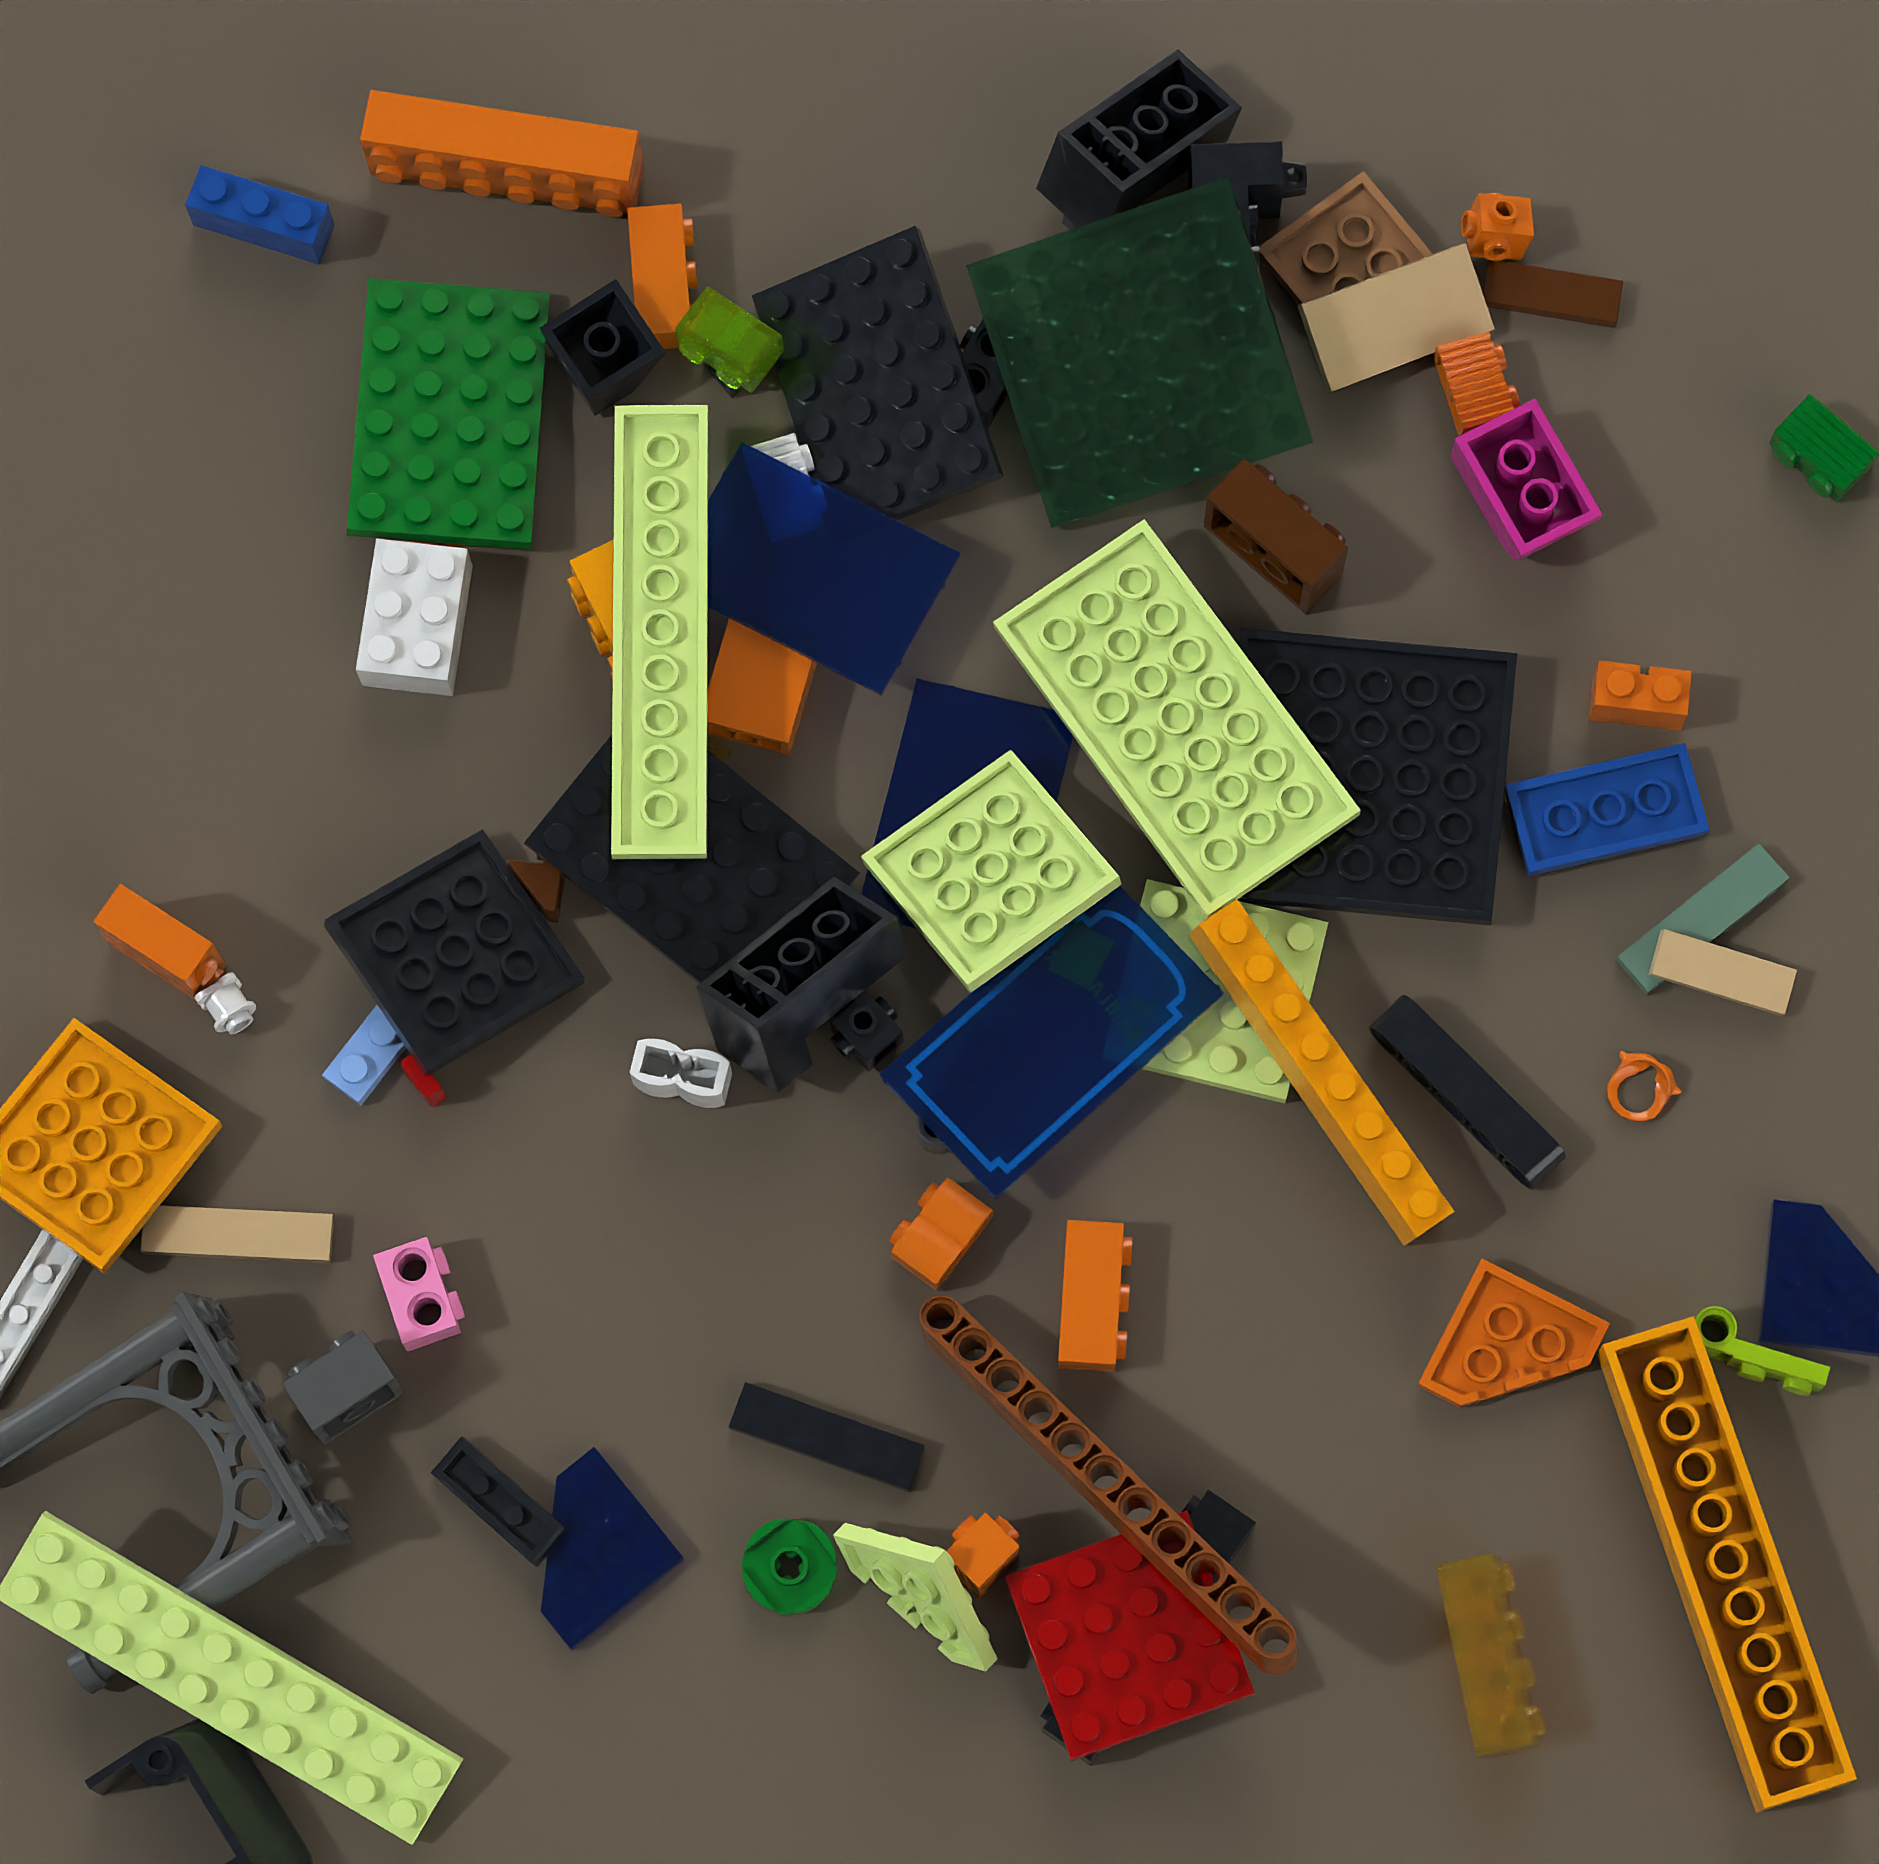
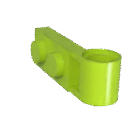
[1695,1306,1830,1396]

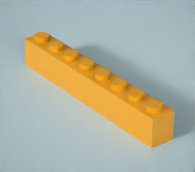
[1189,899,1455,1246]

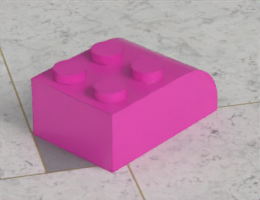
[1450,398,1603,561]

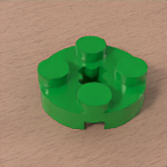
[742,1518,838,1616]

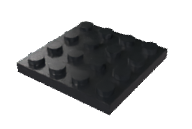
[324,829,585,1076]

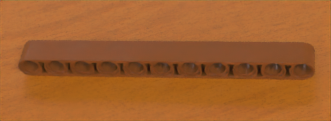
[919,1295,1299,1676]

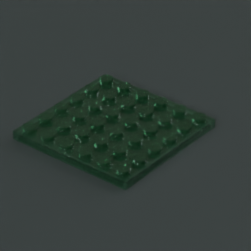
[966,177,1314,528]

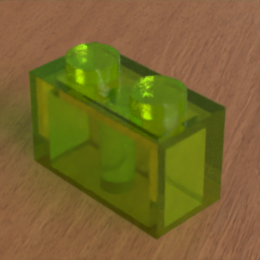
[675,286,784,394]

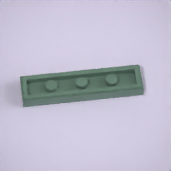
[1616,843,1790,995]

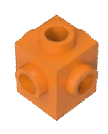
[1461,193,1534,261]

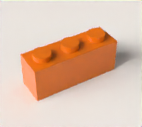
[627,203,701,349]
[1058,1220,1133,1372]

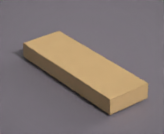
[1648,929,1797,1016]

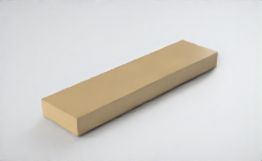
[140,1206,335,1263]

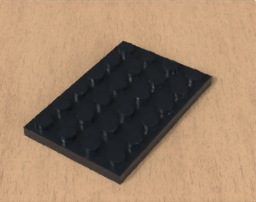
[752,226,1004,545]
[524,734,860,984]

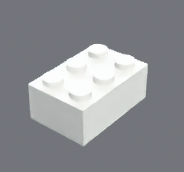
[356,538,473,696]

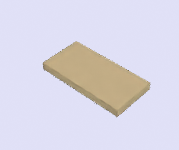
[1297,243,1495,392]

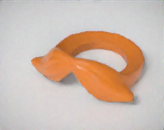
[1607,1051,1682,1122]

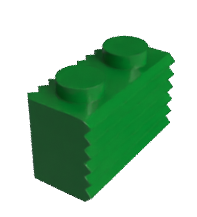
[1769,393,1879,502]

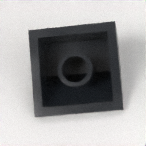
[540,279,666,416]

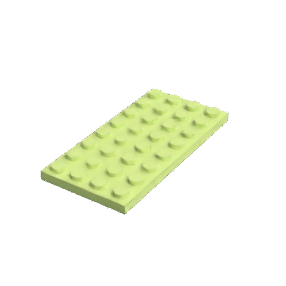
[993,519,1361,919]

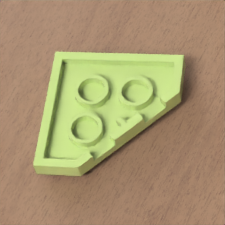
[833,1523,998,1672]

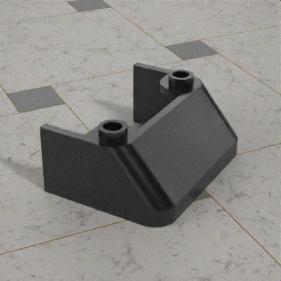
[85,1718,313,1864]

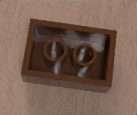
[1203,458,1348,615]

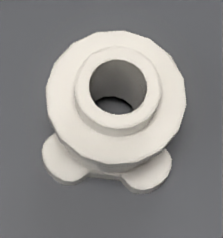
[195,972,256,1034]

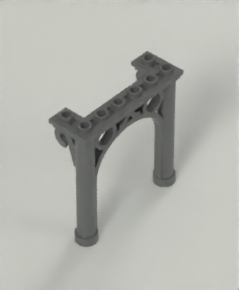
[0,1291,353,1694]

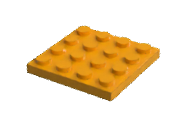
[0,1018,223,1274]

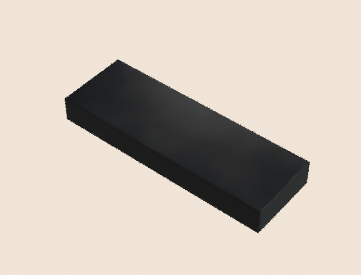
[431,1436,569,1567]

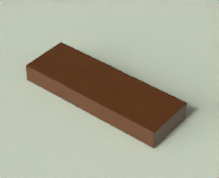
[1483,260,1623,328]

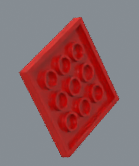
[1005,1510,1255,1762]

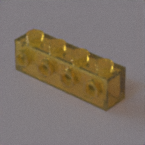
[1436,1552,1546,1759]

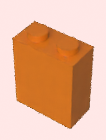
[707,616,820,756]
[93,883,226,1001]

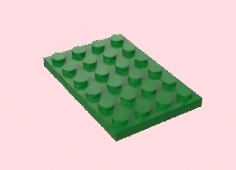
[347,278,550,550]

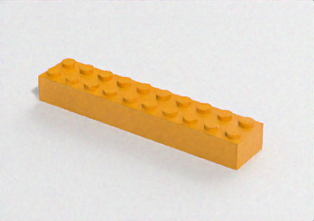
[1597,1316,1857,1813]

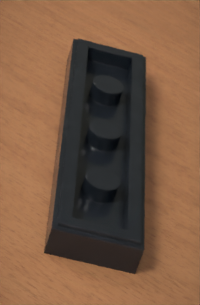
[728,1382,925,1492]

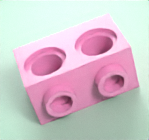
[373,1237,465,1352]

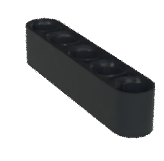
[1369,994,1566,1190]

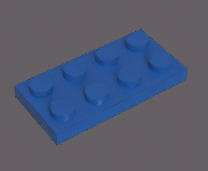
[1504,743,1710,877]

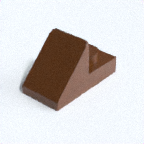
[507,855,565,922]

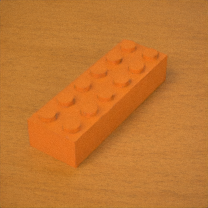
[360,90,644,217]

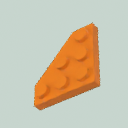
[1417,1258,1610,1408]

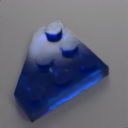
[1759,1199,1879,1357]
[541,1447,685,1651]

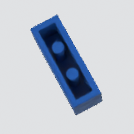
[185,165,335,264]

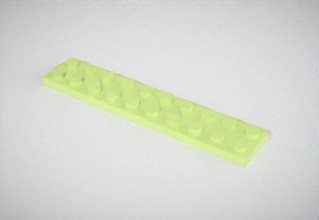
[611,405,708,859]
[0,1511,464,1845]

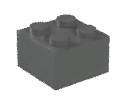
[282,1330,405,1445]

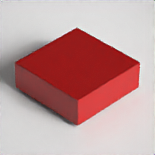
[401,1054,447,1107]

